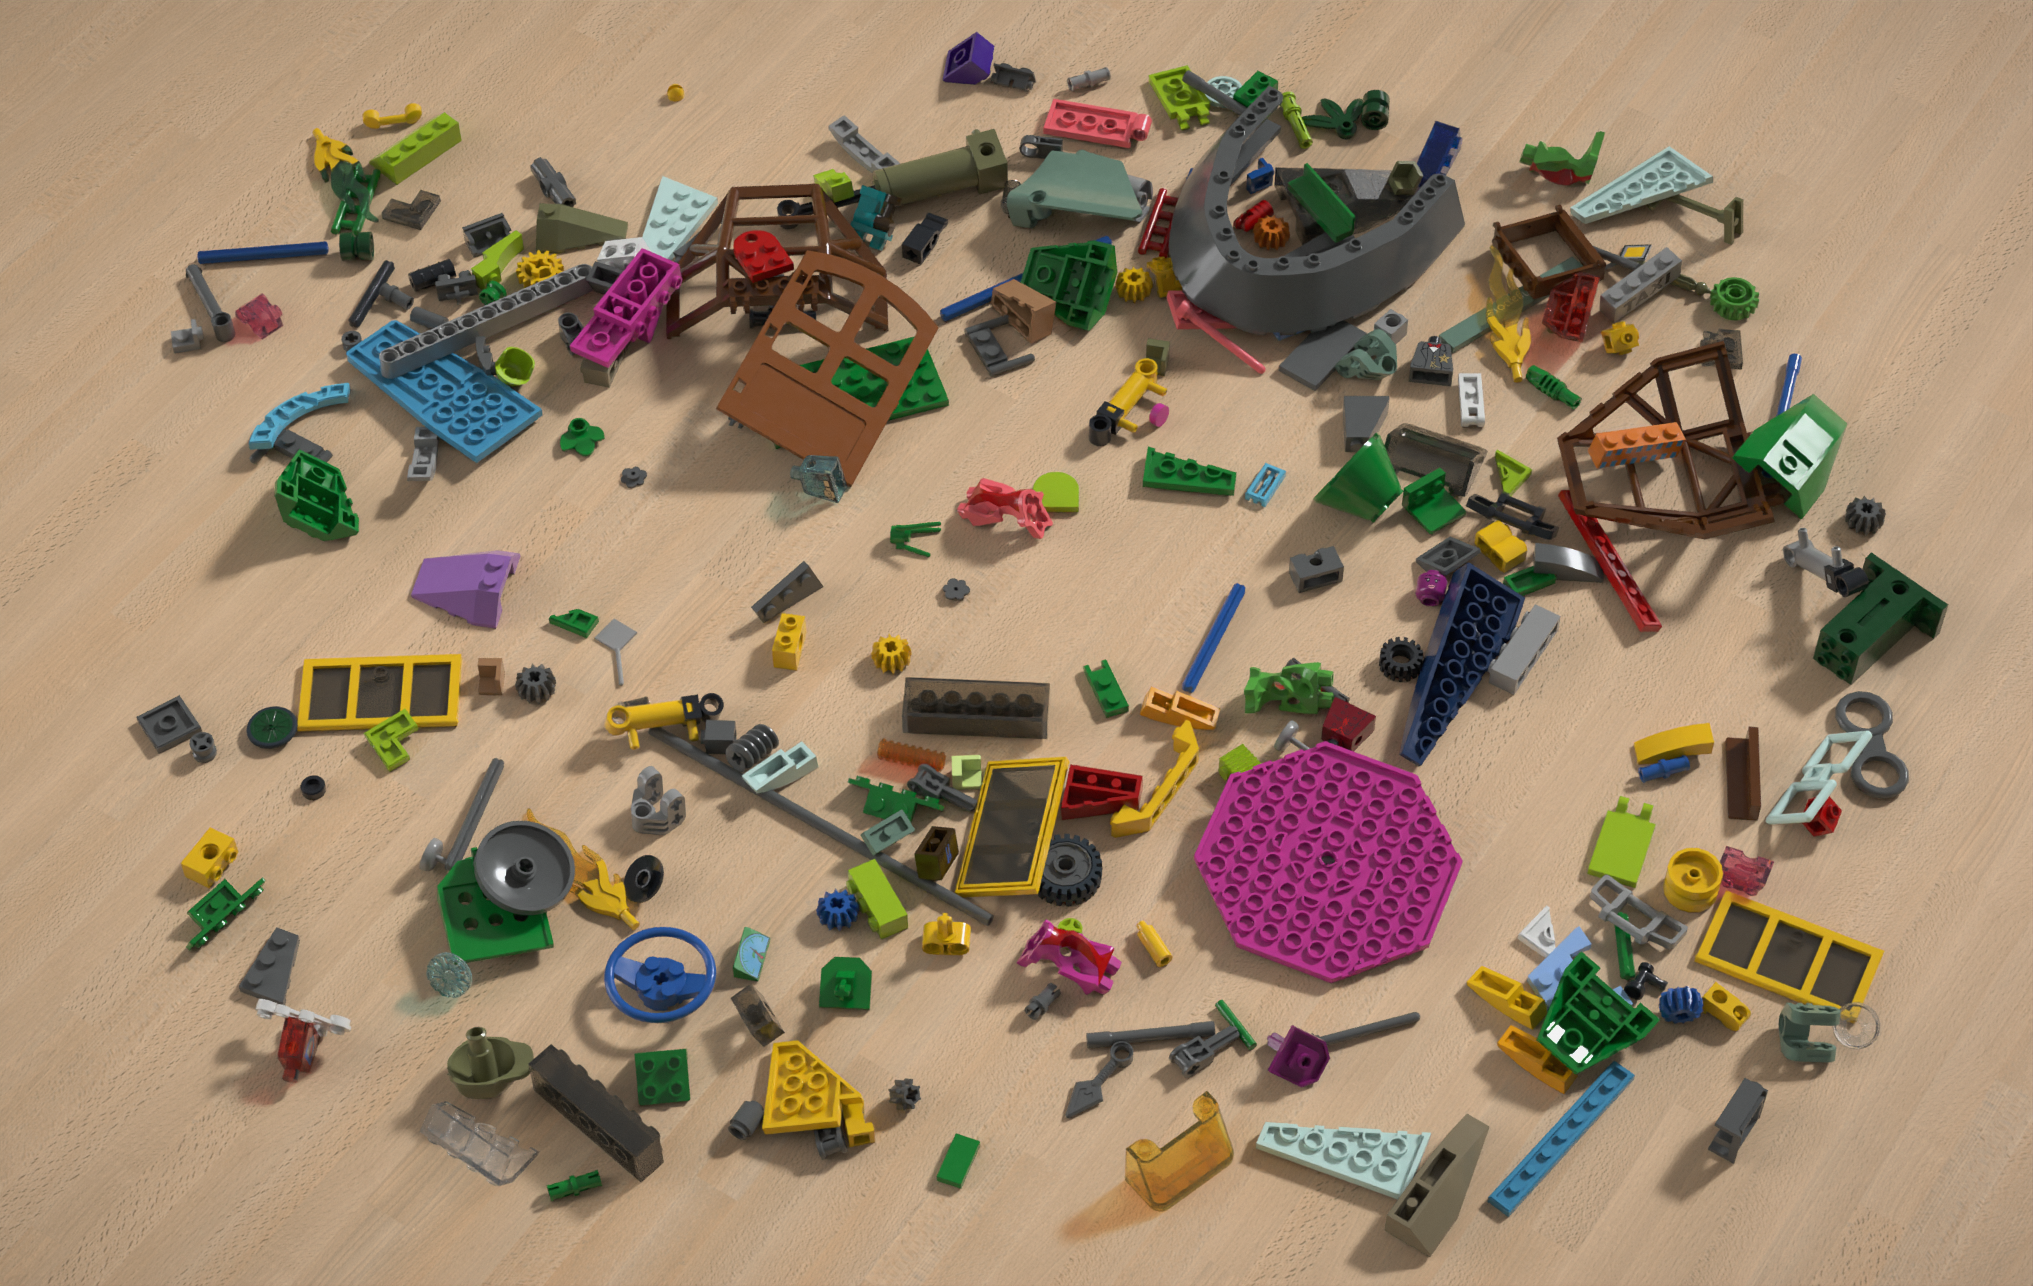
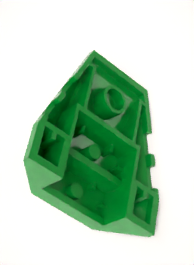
[1020,240,1118,331]
[274,449,359,541]
[1536,951,1660,1075]

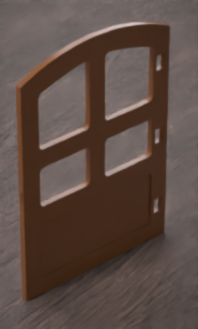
[716,250,939,487]

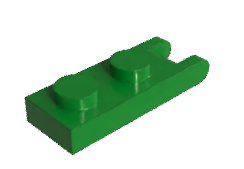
[1083,659,1129,718]

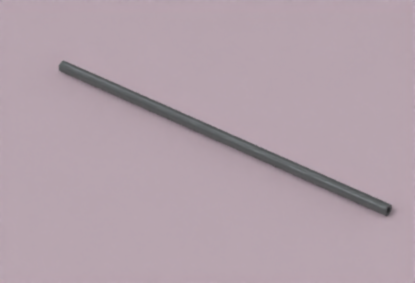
[648,727,994,926]

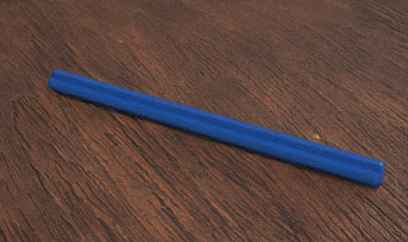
[940,236,1112,321]

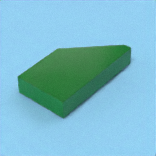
[549,609,599,638]

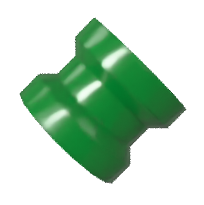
[479,281,507,305]

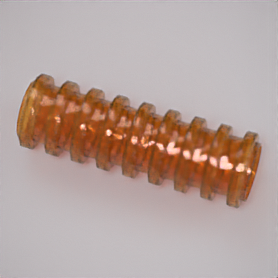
[877,738,946,773]

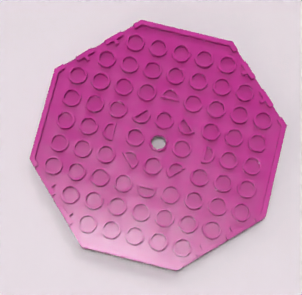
[1194,741,1463,983]

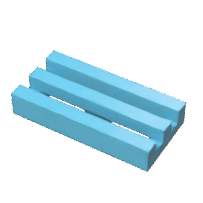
[1245,463,1286,507]

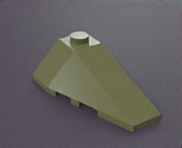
[536,203,628,254]

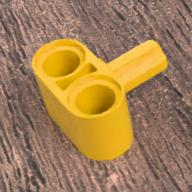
[922,913,971,955]

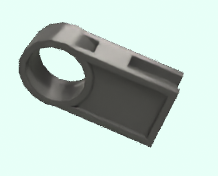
[1019,135,1063,159]

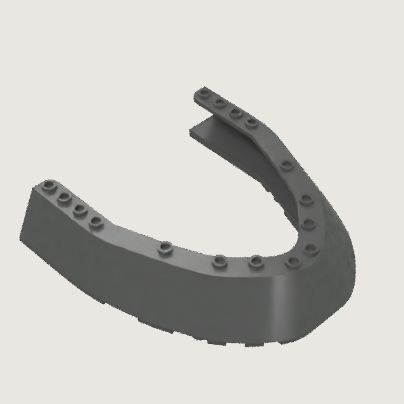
[1168,86,1465,335]

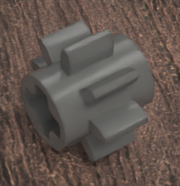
[888,1078,921,1110]

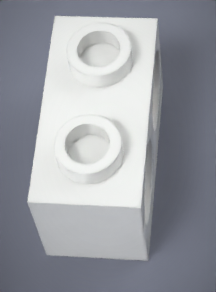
[597,237,651,270]

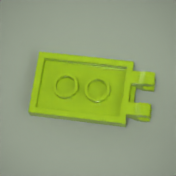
[1149,65,1210,131]
[1587,796,1656,888]

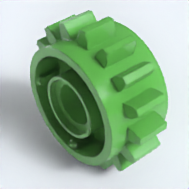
[1710,277,1759,320]

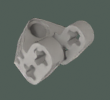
[631,766,686,835]

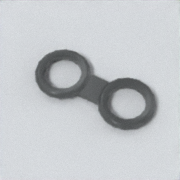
[1835,691,1909,799]

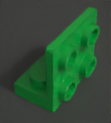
[1402,468,1466,534]
[634,1048,691,1105]

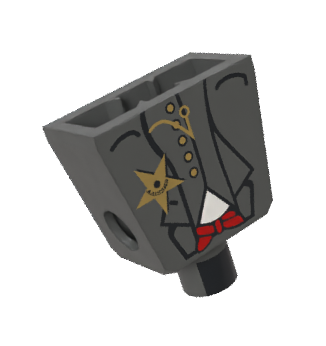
[1409,336,1453,386]

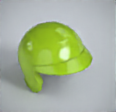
[495,347,535,387]

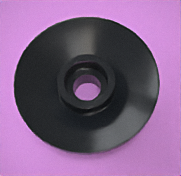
[624,855,664,903]

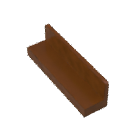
[1726,726,1761,821]

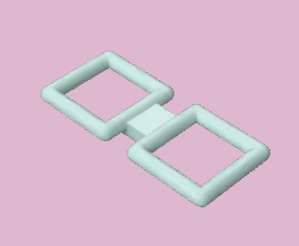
[1766,731,1872,825]

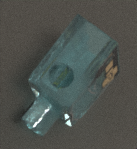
[790,455,847,503]

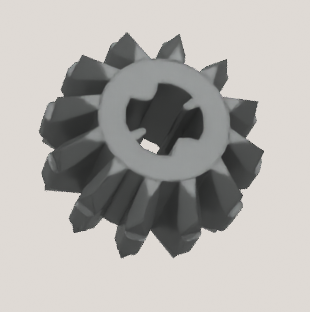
[1845,495,1886,535]
[515,663,556,704]

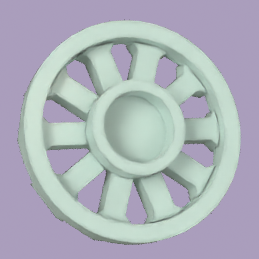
[1205,76,1242,108]

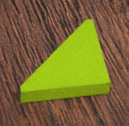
[1495,450,1532,496]

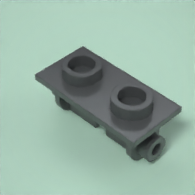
[991,63,1036,91]

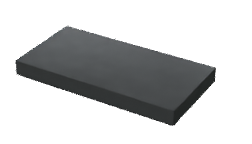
[1279,320,1367,391]

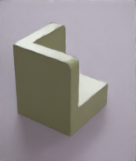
[1388,161,1423,195]
[1146,338,1170,376]

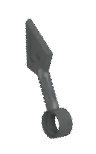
[1066,1041,1133,1118]

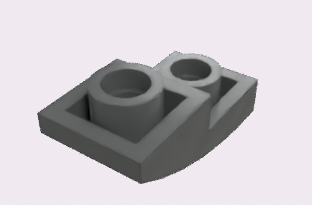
[476,336,496,376]

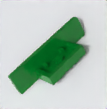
[847,776,944,824]
[186,877,266,951]

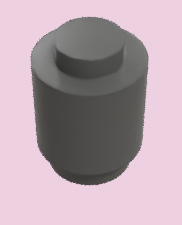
[728,1101,764,1140]

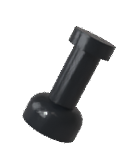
[1624,962,1668,1000]

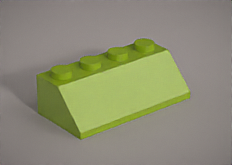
[369,112,462,185]

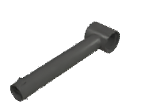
[186,264,236,342]

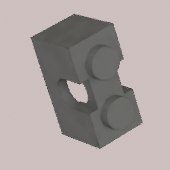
[586,261,624,295]
[1289,546,1344,593]

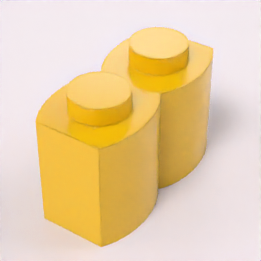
[1474,520,1528,573]

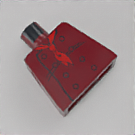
[1321,697,1376,752]

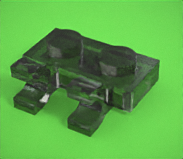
[1700,329,1743,370]

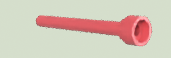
[1174,300,1266,374]

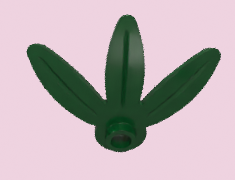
[1302,98,1363,139]

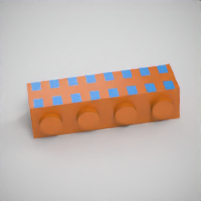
[1588,422,1686,469]

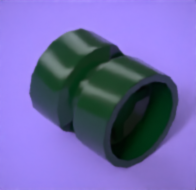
[1361,90,1390,130]
[339,232,374,261]

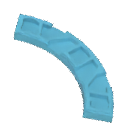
[248,383,351,450]

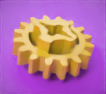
[516,250,564,288]

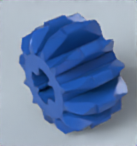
[816,888,859,931]
[1659,986,1703,1024]

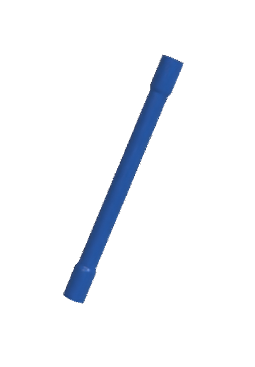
[1762,353,1802,478]

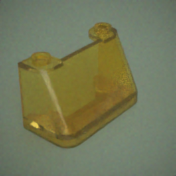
[1125,1091,1234,1212]

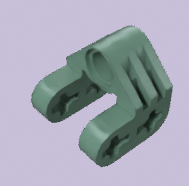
[1335,329,1397,380]
[1778,1002,1841,1063]

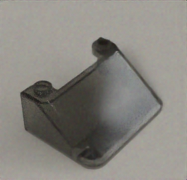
[1384,423,1488,498]

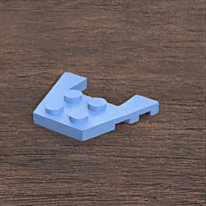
[1527,926,1633,1011]

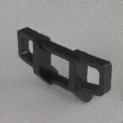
[1466,491,1559,540]

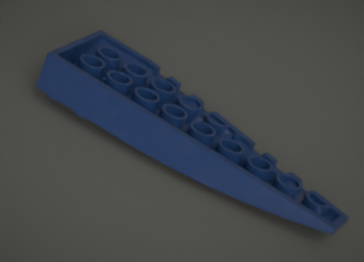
[1399,562,1525,766]

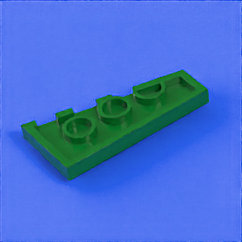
[1143,446,1237,496]

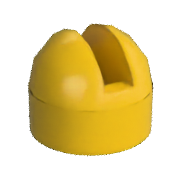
[667,84,684,102]

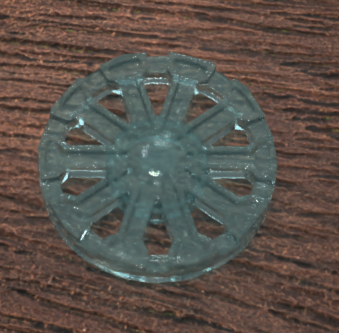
[426,952,472,998]

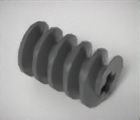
[726,724,779,772]

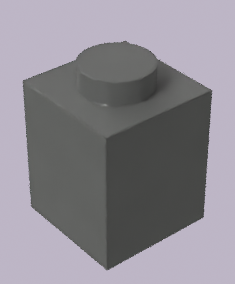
[701,720,737,754]

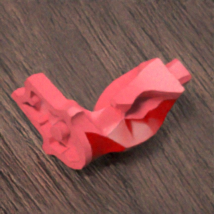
[957,478,1053,539]

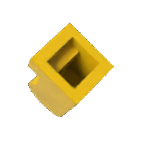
[1702,982,1751,1031]
[842,1103,875,1147]

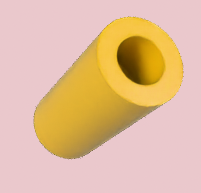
[1136,921,1173,967]

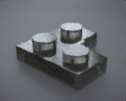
[381,190,441,230]

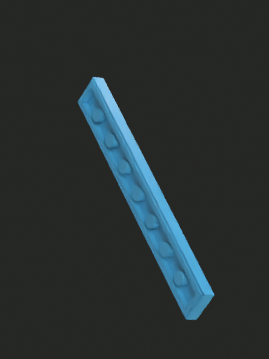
[1487,1061,1635,1217]

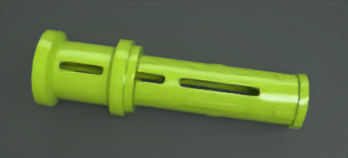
[1280,91,1313,149]

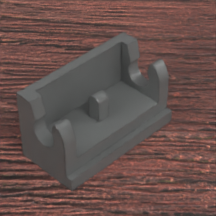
[462,213,511,258]

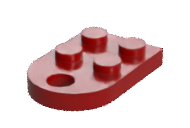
[733,230,794,283]

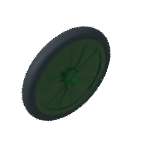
[246,706,298,749]

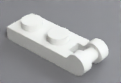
[1458,373,1485,427]

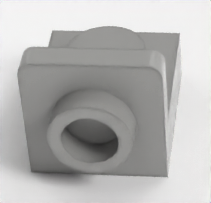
[171,319,204,353]

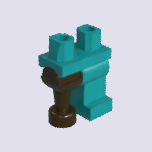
[850,185,902,251]

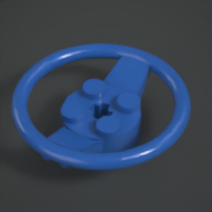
[604,927,716,1023]

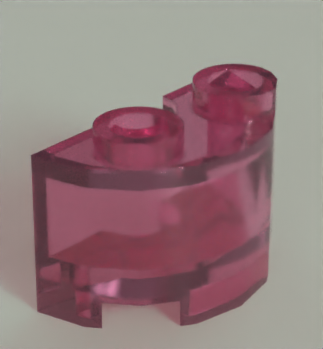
[235,293,283,340]
[1720,846,1774,896]

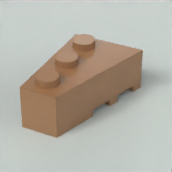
[991,279,1056,344]

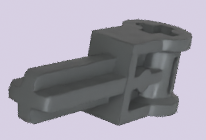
[907,764,977,812]
[1169,1026,1240,1078]
[814,1123,847,1160]

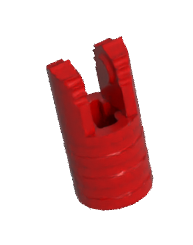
[1233,200,1274,232]

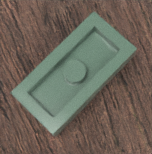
[860,810,915,856]

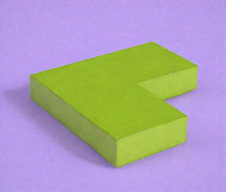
[364,709,419,772]

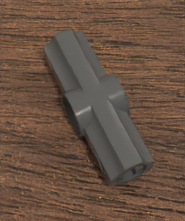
[530,157,576,207]

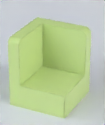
[952,755,982,790]

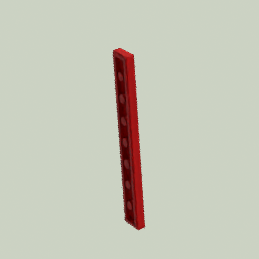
[1558,490,1662,632]

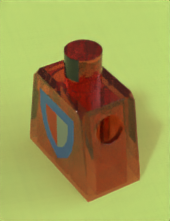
[278,1017,320,1083]

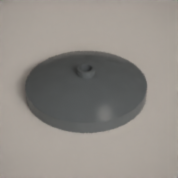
[474,821,575,915]

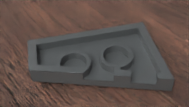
[239,927,300,1005]

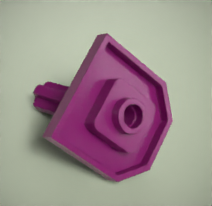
[1267,1025,1330,1088]

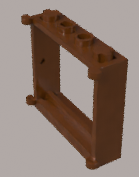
[1492,205,1606,299]

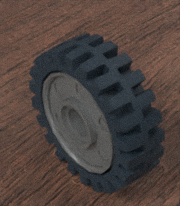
[1029,834,1102,907]

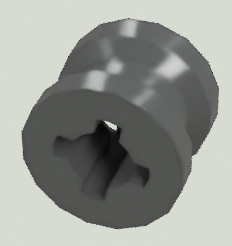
[189,732,217,763]

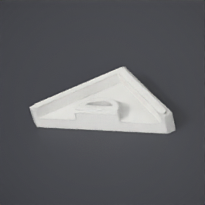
[1518,905,1555,958]

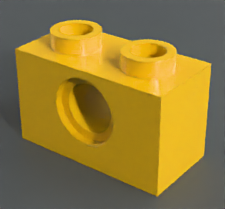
[772,613,807,671]
[181,827,239,888]

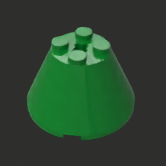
[1313,432,1403,523]

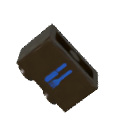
[914,826,959,881]

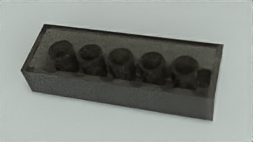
[902,677,1050,739]
[528,1044,664,1183]

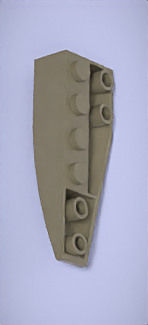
[1385,1114,1489,1257]

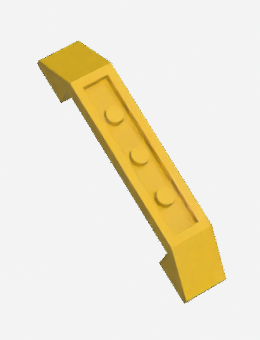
[1110,720,1199,838]

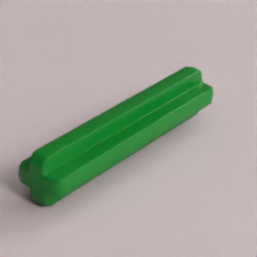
[1614,912,1635,981]

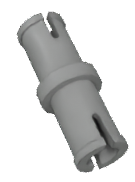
[1067,67,1111,91]

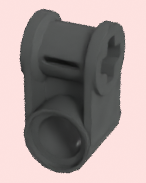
[558,312,584,356]

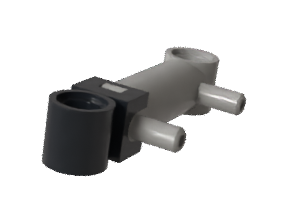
[1783,528,1869,597]

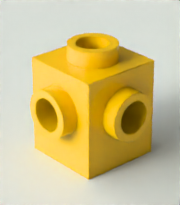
[1601,321,1639,355]

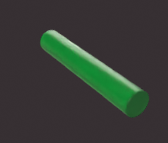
[1215,1000,1257,1050]

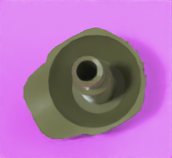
[447,1027,534,1099]

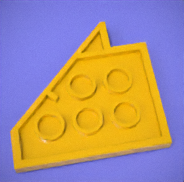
[762,1040,864,1135]

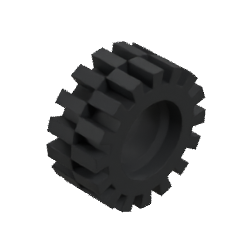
[1379,637,1423,682]

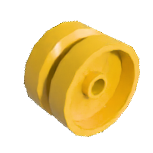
[1663,848,1723,912]

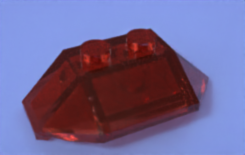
[1542,272,1600,343]

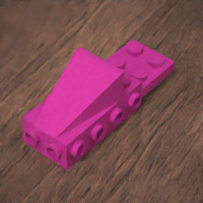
[570,248,682,368]

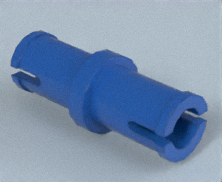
[1638,755,1690,783]

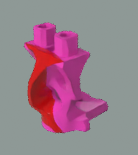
[1017,919,1122,995]

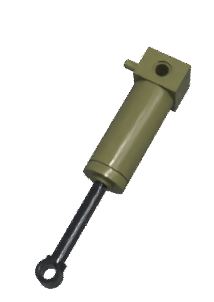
[777,129,1008,230]

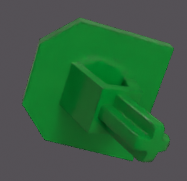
[819,957,872,1010]

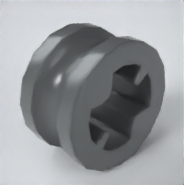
[341,331,362,352]

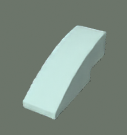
[742,741,818,793]

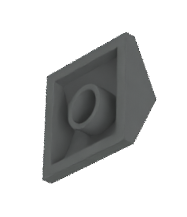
[1416,536,1481,576]

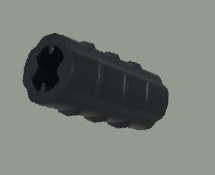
[408,259,456,292]

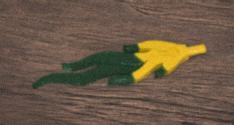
[312,128,379,223]

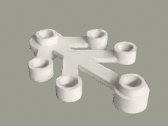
[255,999,351,1037]

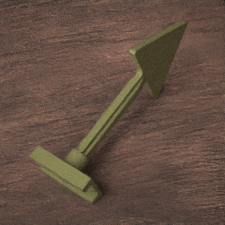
[1646,194,1743,245]

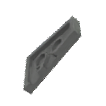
[751,561,824,623]

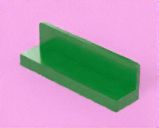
[1287,163,1355,243]

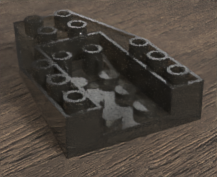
[1274,167,1415,245]

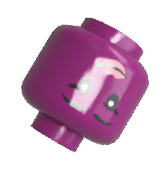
[1415,570,1448,607]

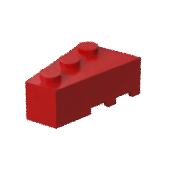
[1061,764,1143,821]

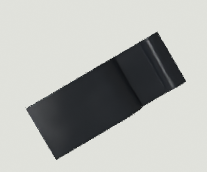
[902,213,948,265]

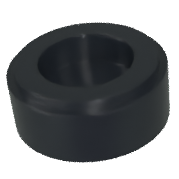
[300,775,326,800]

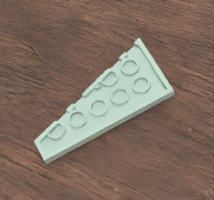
[1256,1122,1431,1200]

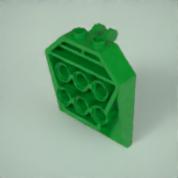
[437,847,554,965]

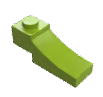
[813,169,854,203]
[471,230,524,290]

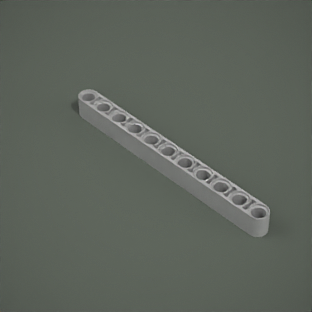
[379,264,593,379]

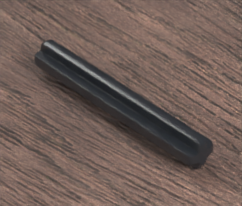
[348,260,395,328]

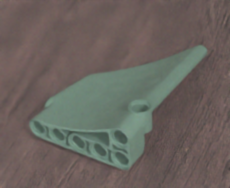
[1007,150,1143,229]

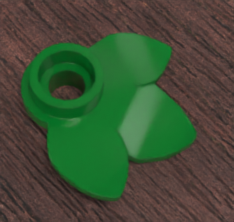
[560,418,605,456]

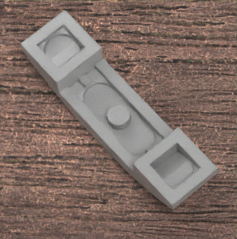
[828,115,901,173]
[407,427,439,481]

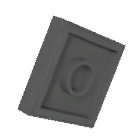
[136,695,202,754]

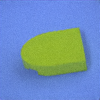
[1033,472,1079,512]

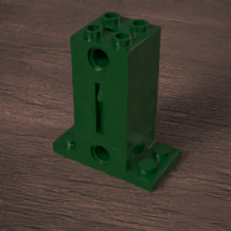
[1813,552,1949,685]

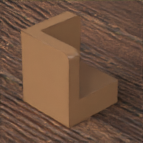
[478,658,505,695]

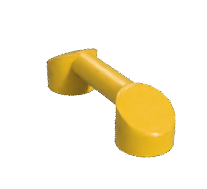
[362,103,422,129]

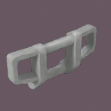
[1590,875,1688,949]

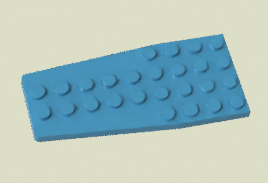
[346,320,543,463]

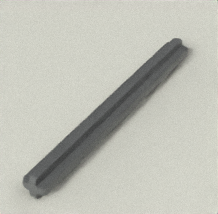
[445,758,504,871]

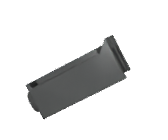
[1708,1078,1768,1164]

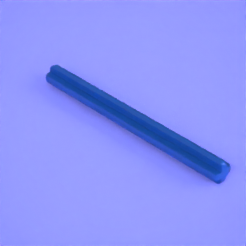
[197,241,329,264]
[1182,583,1246,693]

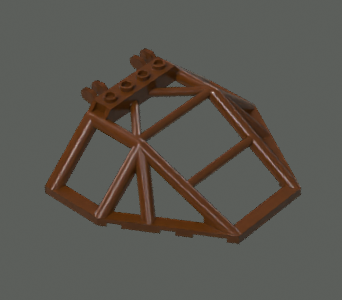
[666,184,889,339]
[1557,341,1785,540]

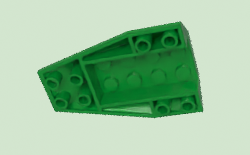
[1732,394,1847,519]

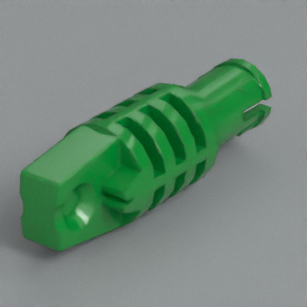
[1525,365,1582,410]

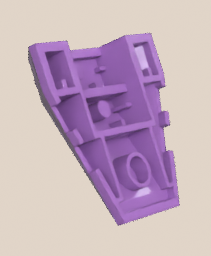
[411,550,521,629]

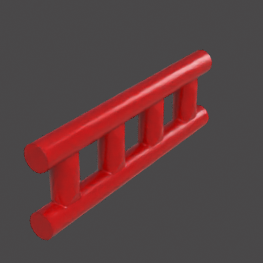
[1138,188,1180,258]

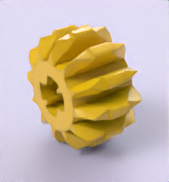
[1115,266,1153,304]
[871,633,912,675]

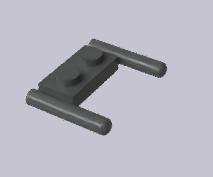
[964,315,1035,376]
[249,428,333,464]

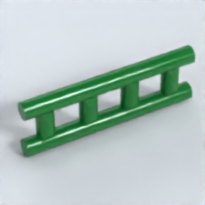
[331,167,381,236]

